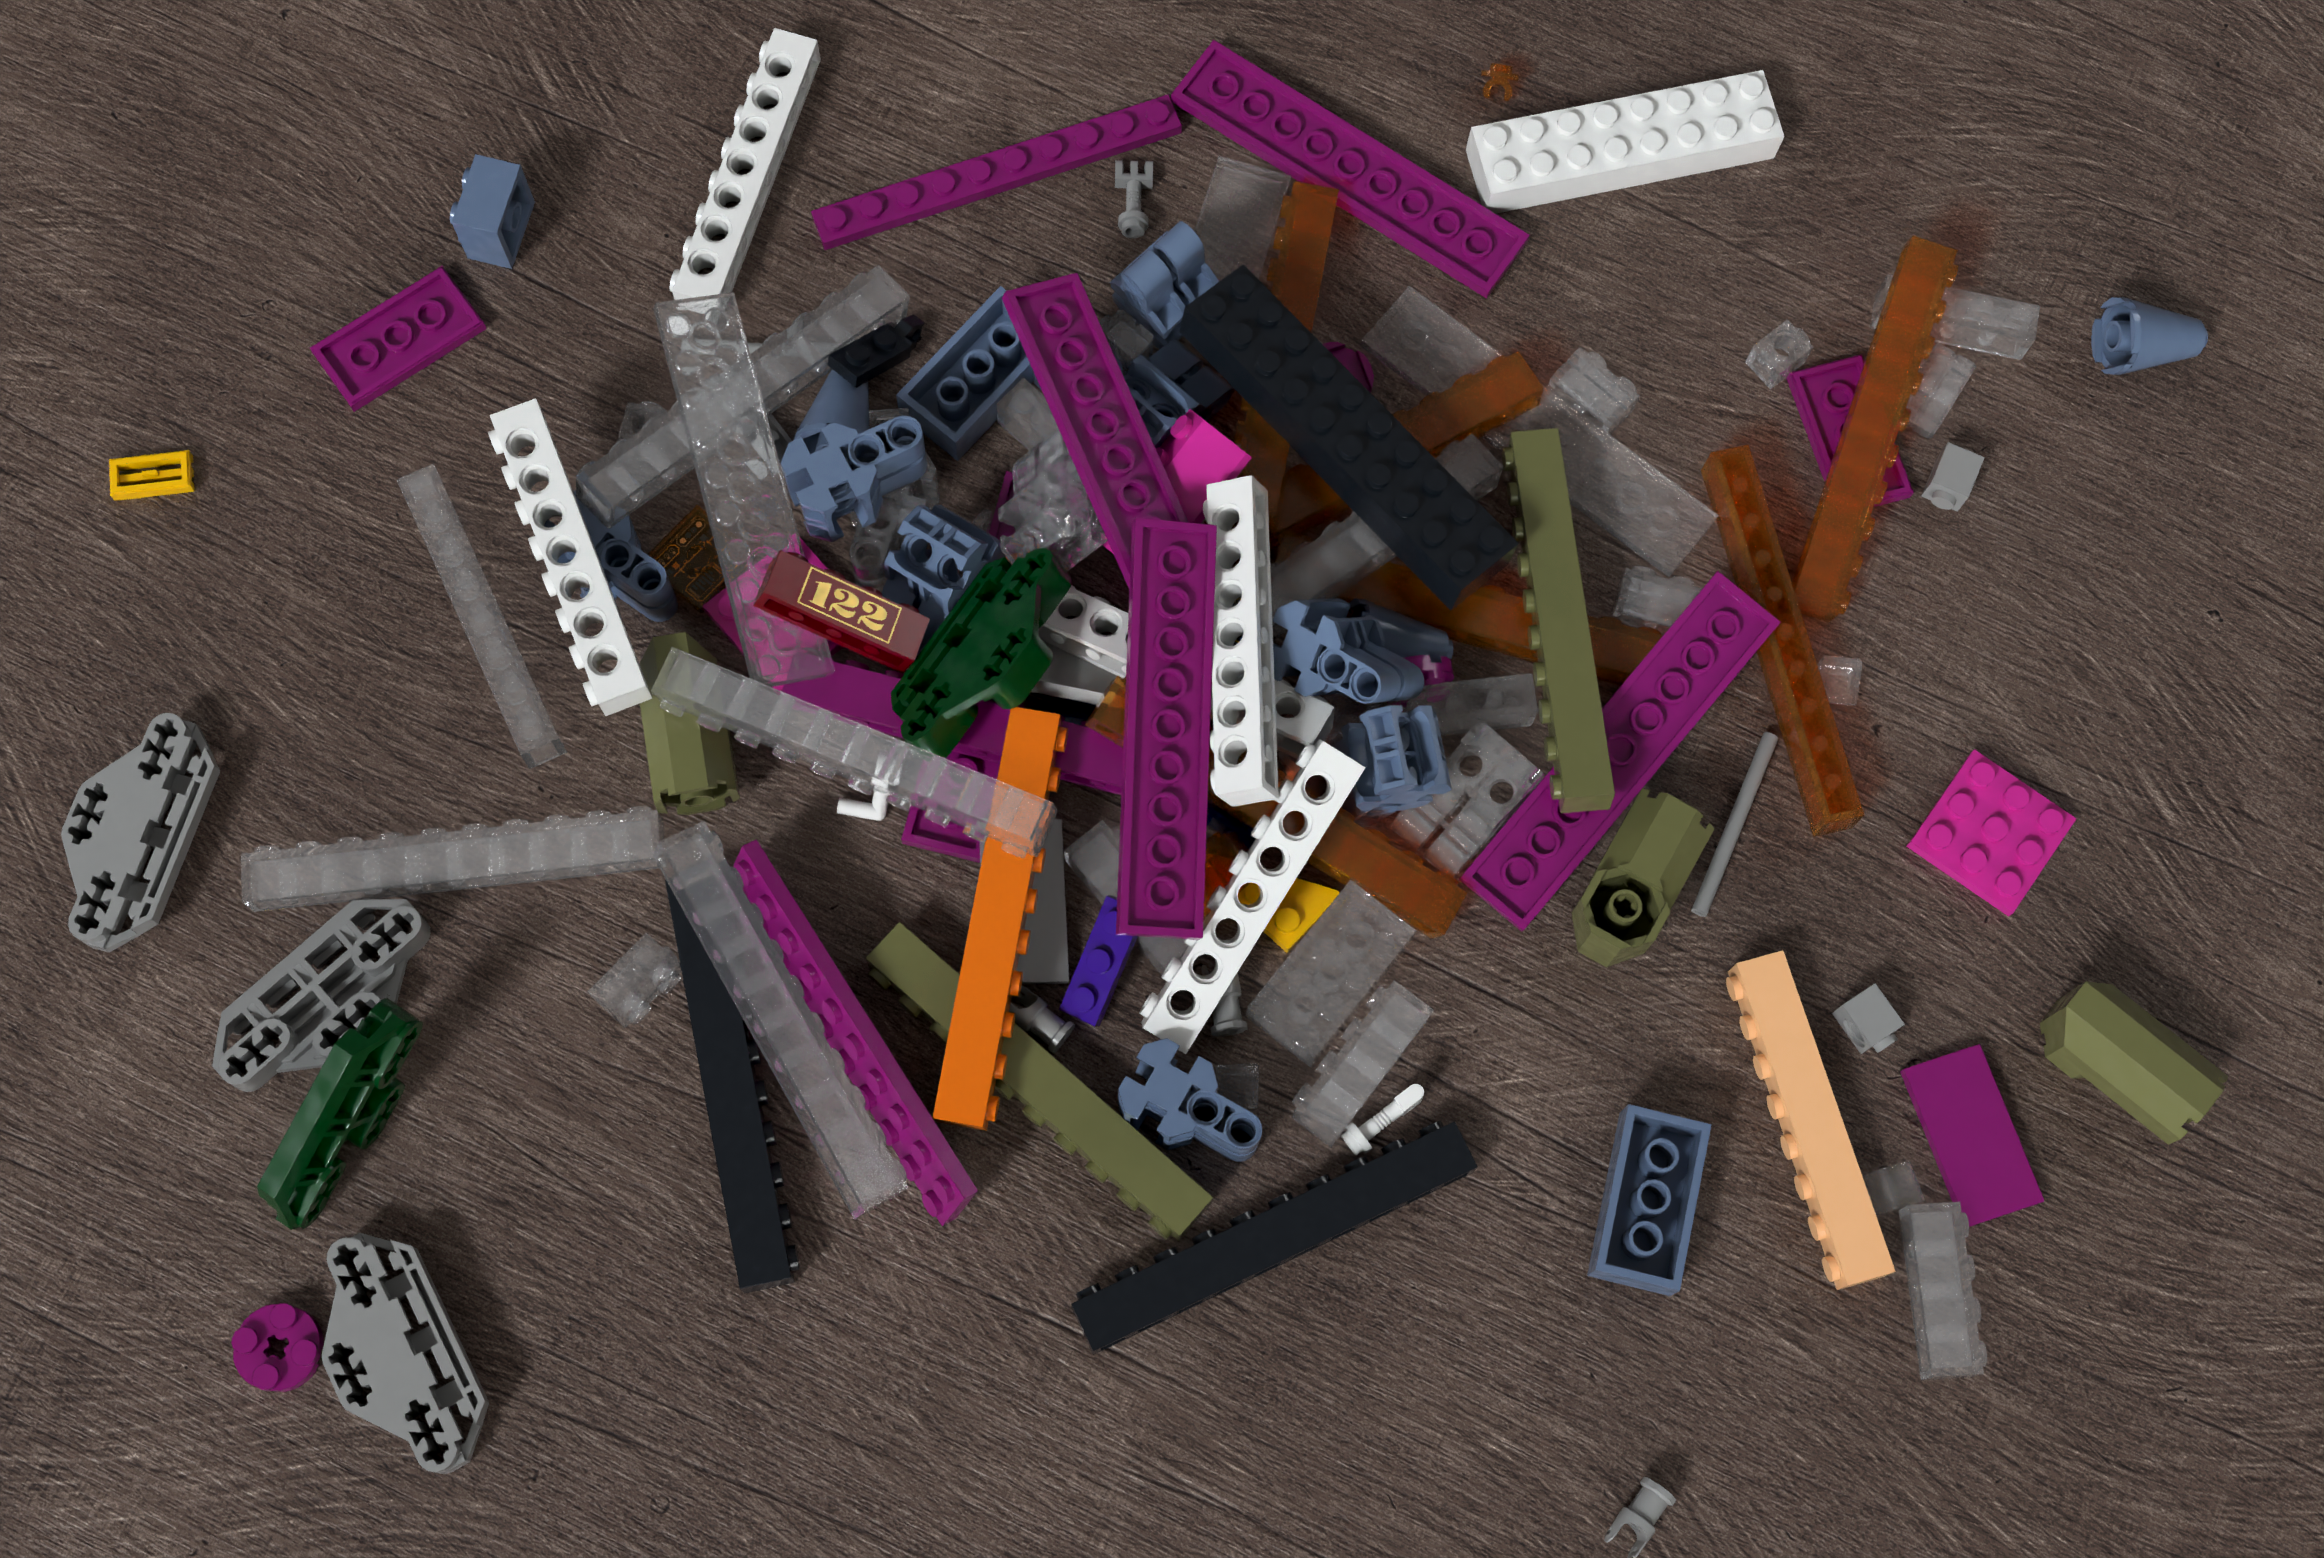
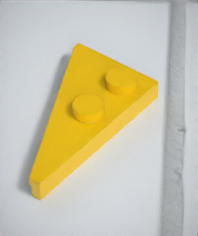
[1205,851,1342,953]

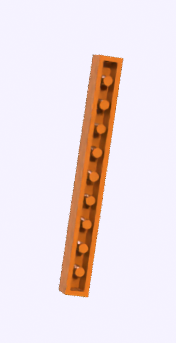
[932,707,1068,1131]

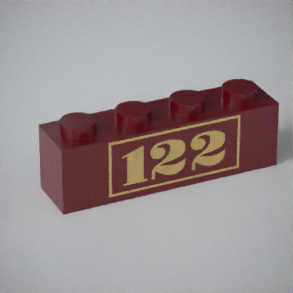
[753,550,930,673]

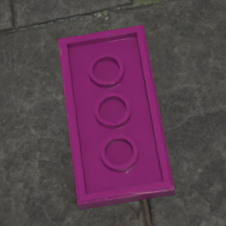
[309,266,487,412]
[1786,354,1914,517]
[1900,1044,2044,1229]

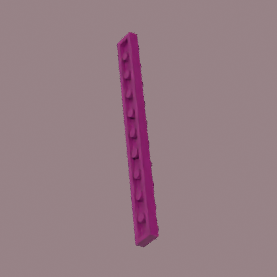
[811,94,1182,251]

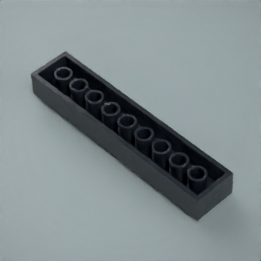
[1179,264,1519,611]

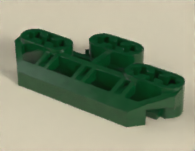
[891,548,1072,764]
[257,998,423,1230]

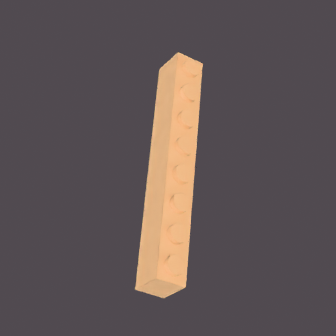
[1726,950,1896,1290]

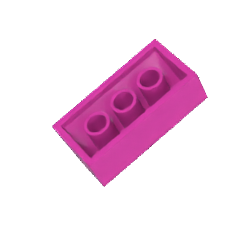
[1093,409,1252,554]

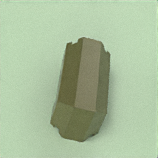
[639,632,740,815]
[1572,788,1714,968]
[2040,981,2229,1145]

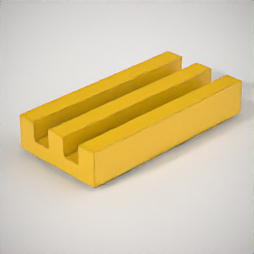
[109,450,195,501]

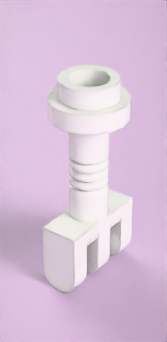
[1341,1084,1424,1155]

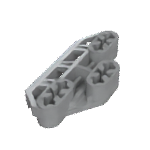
[61,713,220,953]
[212,899,431,1092]
[322,1233,489,1474]

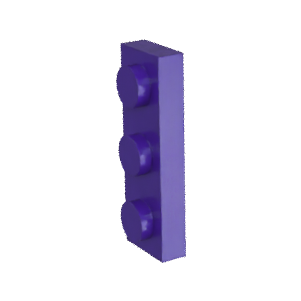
[1059,895,1138,1027]

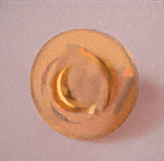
[1481,63,1519,101]

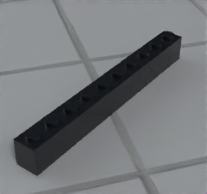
[665,870,800,1294]
[1071,1120,1478,1355]

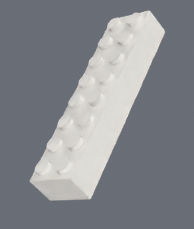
[1466,70,1784,214]

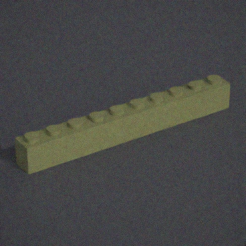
[1502,428,1615,813]
[866,922,1213,1241]

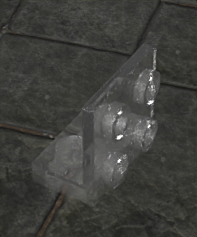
[587,933,681,1029]

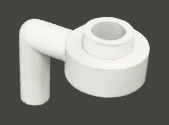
[837,752,904,821]

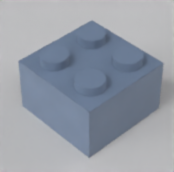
[450,154,535,269]

